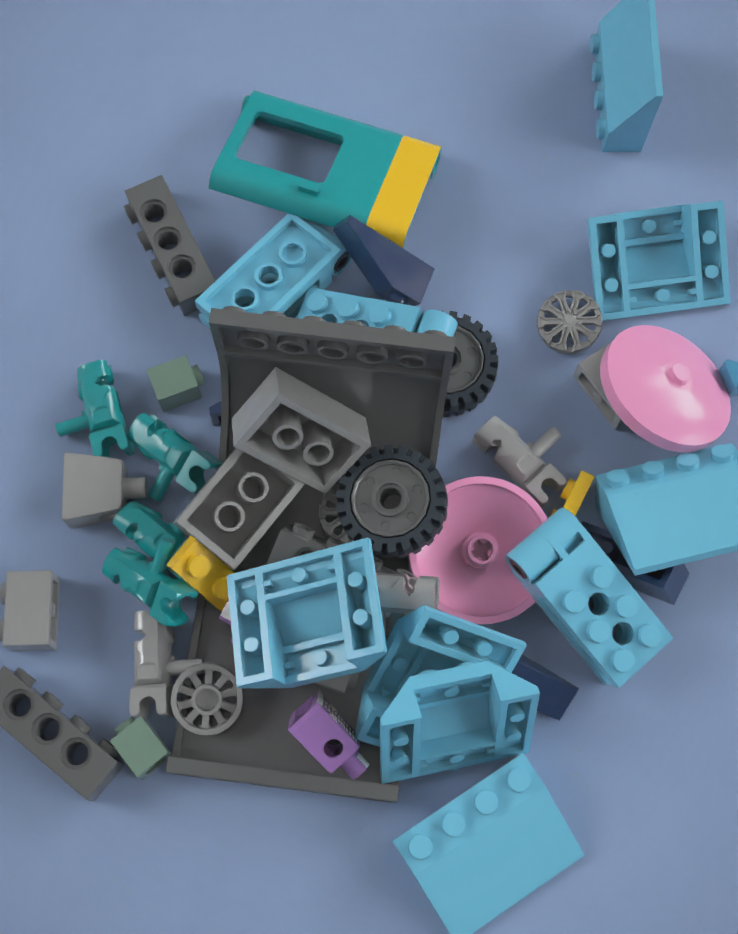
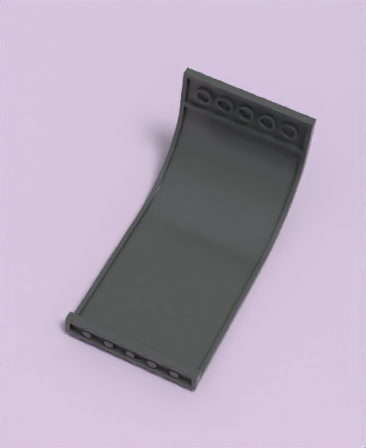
[165,306,456,803]

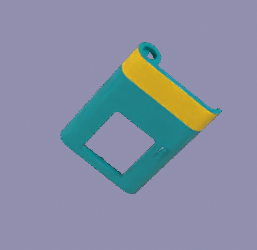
[208,90,442,248]

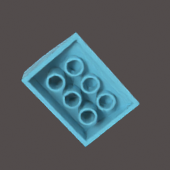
[590,0,663,152]
[594,443,738,576]
[392,753,584,934]

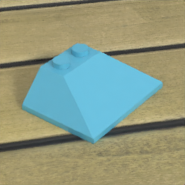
[587,200,731,321]
[227,538,387,688]
[355,605,527,771]
[380,661,540,784]

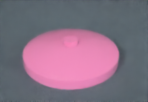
[600,325,731,453]
[407,476,547,624]

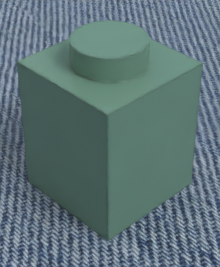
[147,355,205,412]
[110,716,172,780]

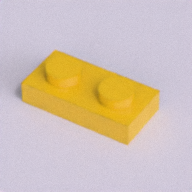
[551,470,595,516]
[166,536,234,612]

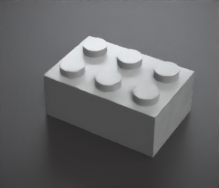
[232,367,371,494]
[172,448,305,570]

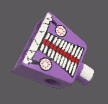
[288,689,369,780]

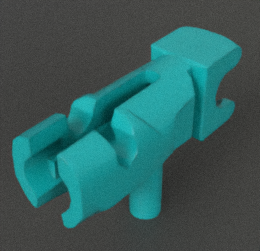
[55,360,135,458]
[128,413,223,501]
[113,501,187,581]
[102,537,198,627]

